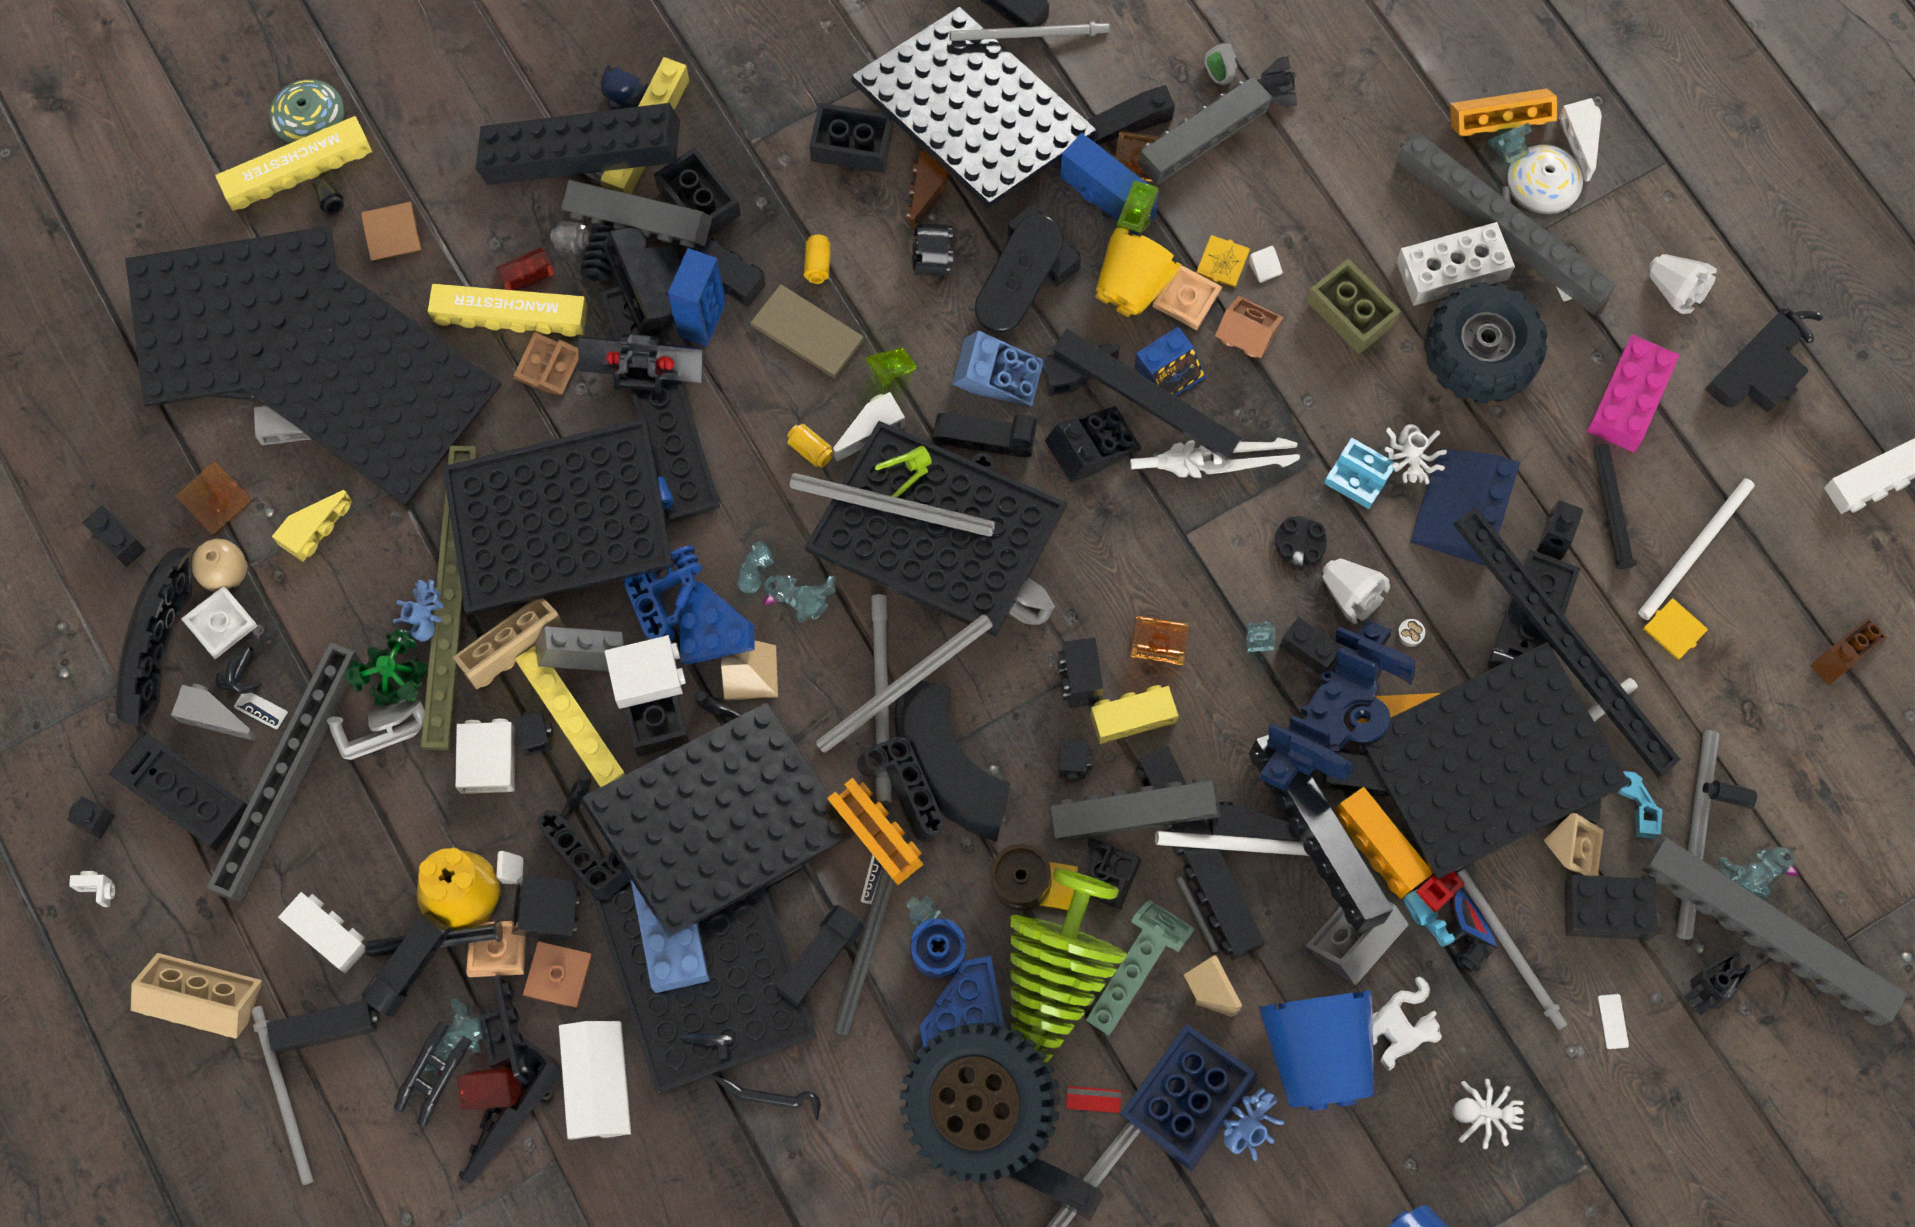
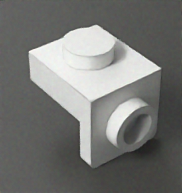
[69,871,115,907]

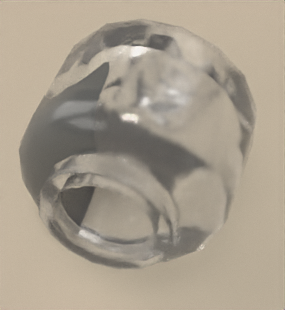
[550,221,590,255]

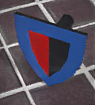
[1450,889,1497,948]

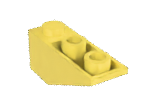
[272,490,352,562]

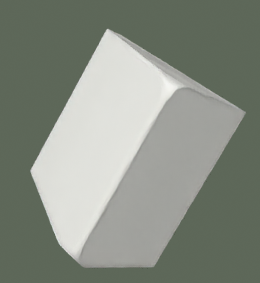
[1249,246,1283,283]
[496,851,524,884]

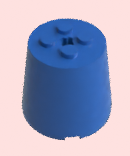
[1258,990,1374,1111]

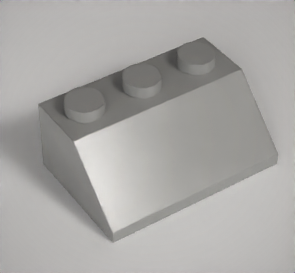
[1306,901,1409,985]

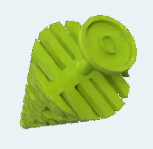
[1010,868,1128,1063]

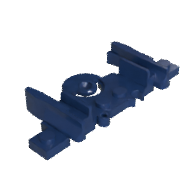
[1260,619,1415,791]

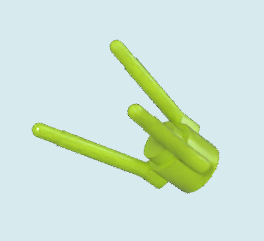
[875,446,932,498]

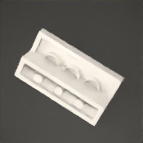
[559,1021,631,1140]

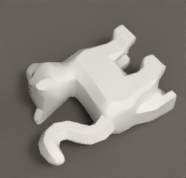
[1373,977,1442,1071]

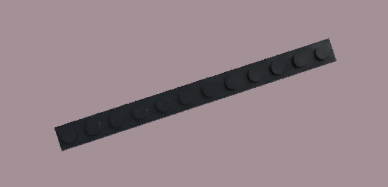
[1453,506,1681,777]

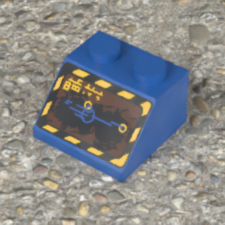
[1134,327,1206,397]

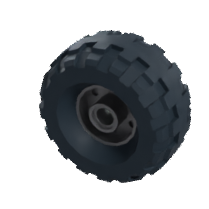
[1424,282,1548,404]

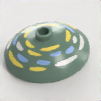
[269,79,345,144]

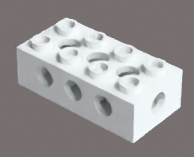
[1396,222,1515,306]

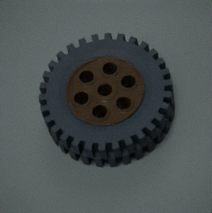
[900,1022,1061,1183]

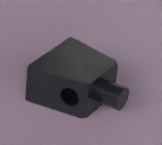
[1536,500,1583,561]

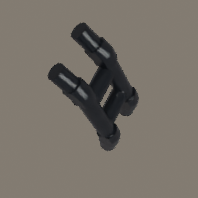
[394,1021,473,1126]

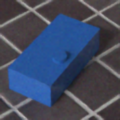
[1060,133,1159,236]
[668,248,726,347]

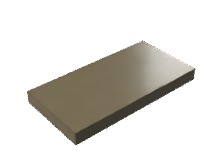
[751,284,864,379]

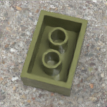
[1307,258,1401,354]

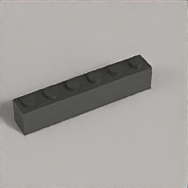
[1137,77,1273,185]
[561,180,712,249]
[1051,777,1221,842]

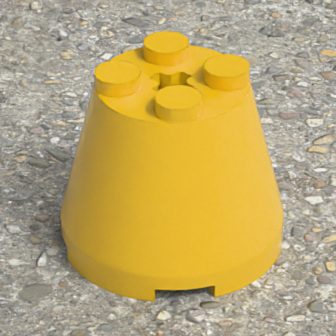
[1095,228,1182,317]
[416,848,501,929]

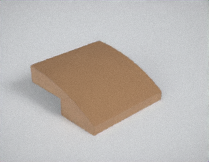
[361,202,422,261]
[513,332,579,396]

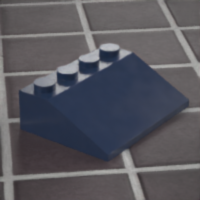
[1410,448,1520,566]
[1120,1024,1257,1171]

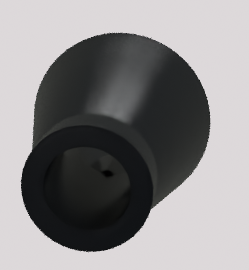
[313,178,344,215]

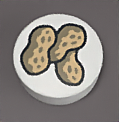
[1397,619,1425,647]

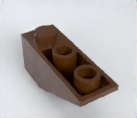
[906,151,949,230]
[1810,618,1887,685]

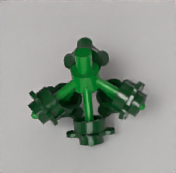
[346,629,427,707]

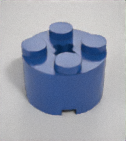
[910,919,966,980]

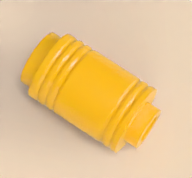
[804,235,831,284]
[787,424,834,468]

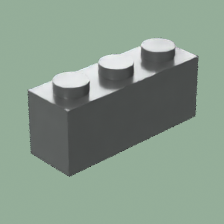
[535,626,624,671]

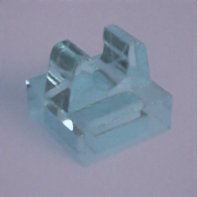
[1246,621,1275,652]
[905,896,941,928]

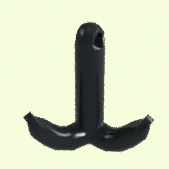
[1781,307,1823,343]
[216,646,262,694]

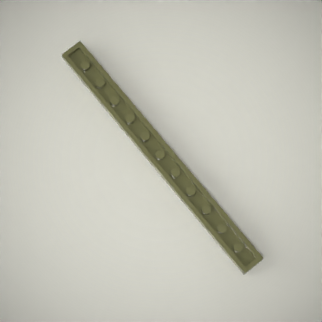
[421,446,478,750]

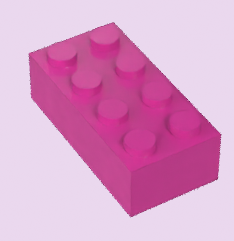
[1586,334,1680,453]

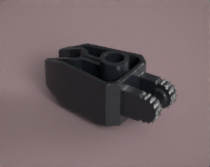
[1684,953,1751,1016]

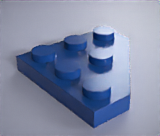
[678,582,755,665]
[919,956,1005,1047]

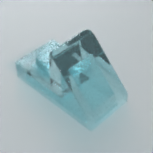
[1488,123,1532,163]

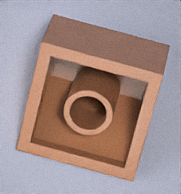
[1215,296,1284,358]

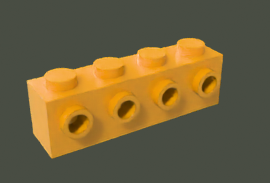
[1450,89,1557,136]
[1333,787,1432,900]

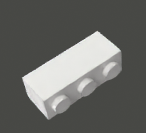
[278,892,366,974]

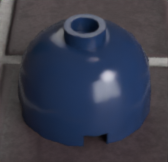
[601,65,649,109]

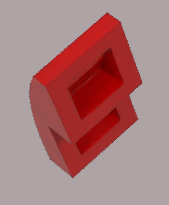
[1416,872,1465,913]

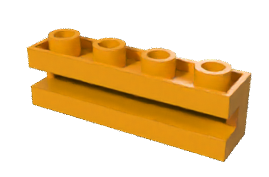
[827,778,924,885]

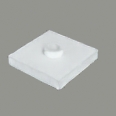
[181,586,258,659]

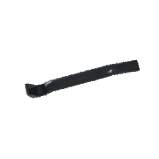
[713,1075,821,1121]

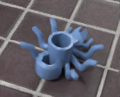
[393,580,443,642]
[1223,1088,1285,1161]

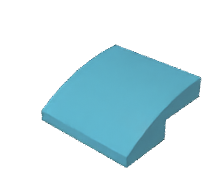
[1324,438,1395,509]

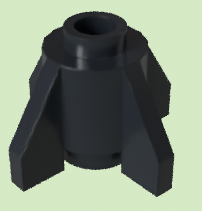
[1257,56,1297,107]

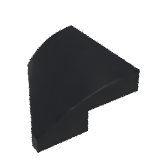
[1088,837,1141,910]

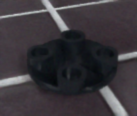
[1275,516,1327,567]

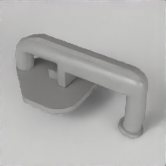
[1009,578,1055,625]
[327,700,425,760]

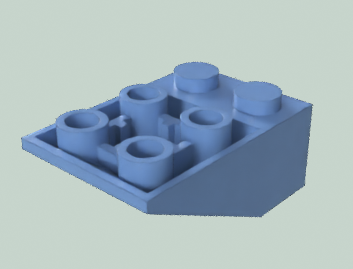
[952,331,1043,407]

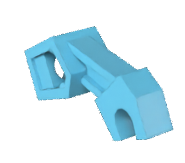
[1618,771,1662,839]
[1403,889,1455,947]

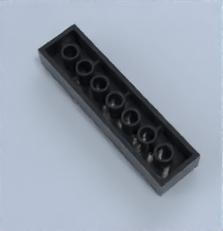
[475,103,680,185]

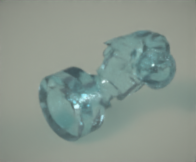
[737,540,775,594]

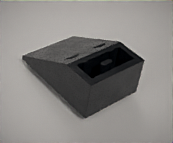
[1044,406,1142,483]

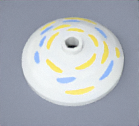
[1507,145,1583,214]

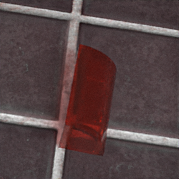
[495,247,554,291]
[457,1068,521,1110]

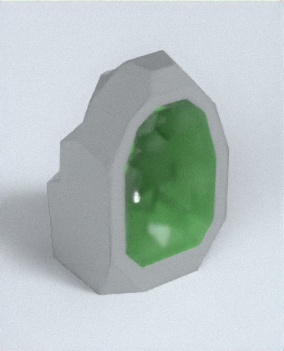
[1204,43,1237,87]

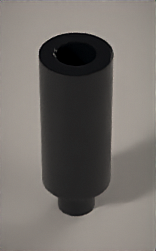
[1702,780,1757,809]

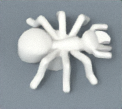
[1385,424,1447,484]
[1452,1079,1524,1149]

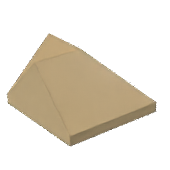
[721,640,778,701]
[1544,813,1604,876]
[1184,955,1242,1017]

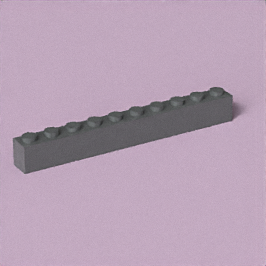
[1397,131,1616,315]
[206,642,361,904]
[1642,837,1907,1026]

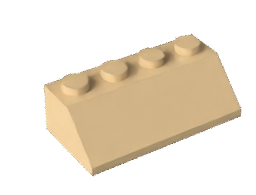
[452,598,564,690]
[131,953,262,1039]

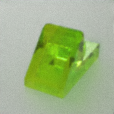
[1117,181,1159,233]
[865,347,917,390]

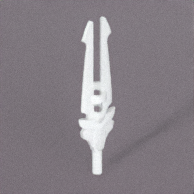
[1130,438,1300,478]

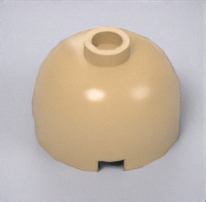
[191,539,248,592]

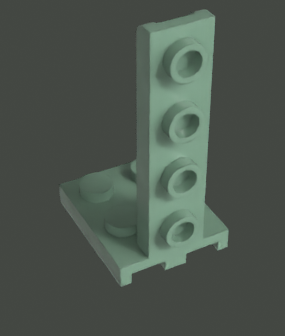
[1086,899,1195,1036]

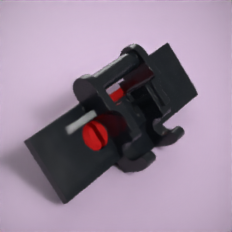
[578,333,703,394]

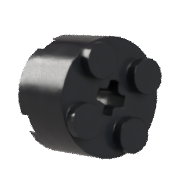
[912,223,953,276]

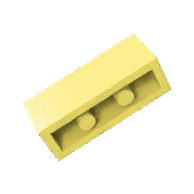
[1090,685,1178,744]

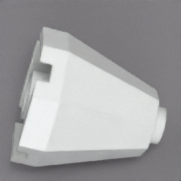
[1649,254,1717,314]
[1322,558,1390,624]

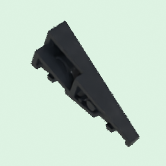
[458,1038,563,1183]

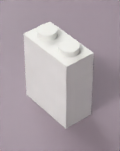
[605,635,686,709]
[456,719,516,794]

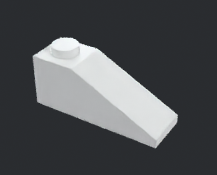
[1559,98,1601,182]
[833,392,905,461]

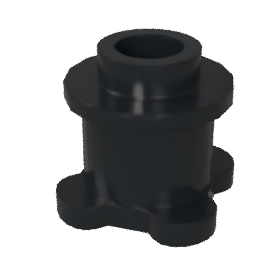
[1456,935,1493,972]

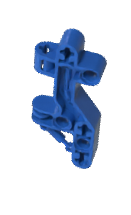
[624,477,702,642]

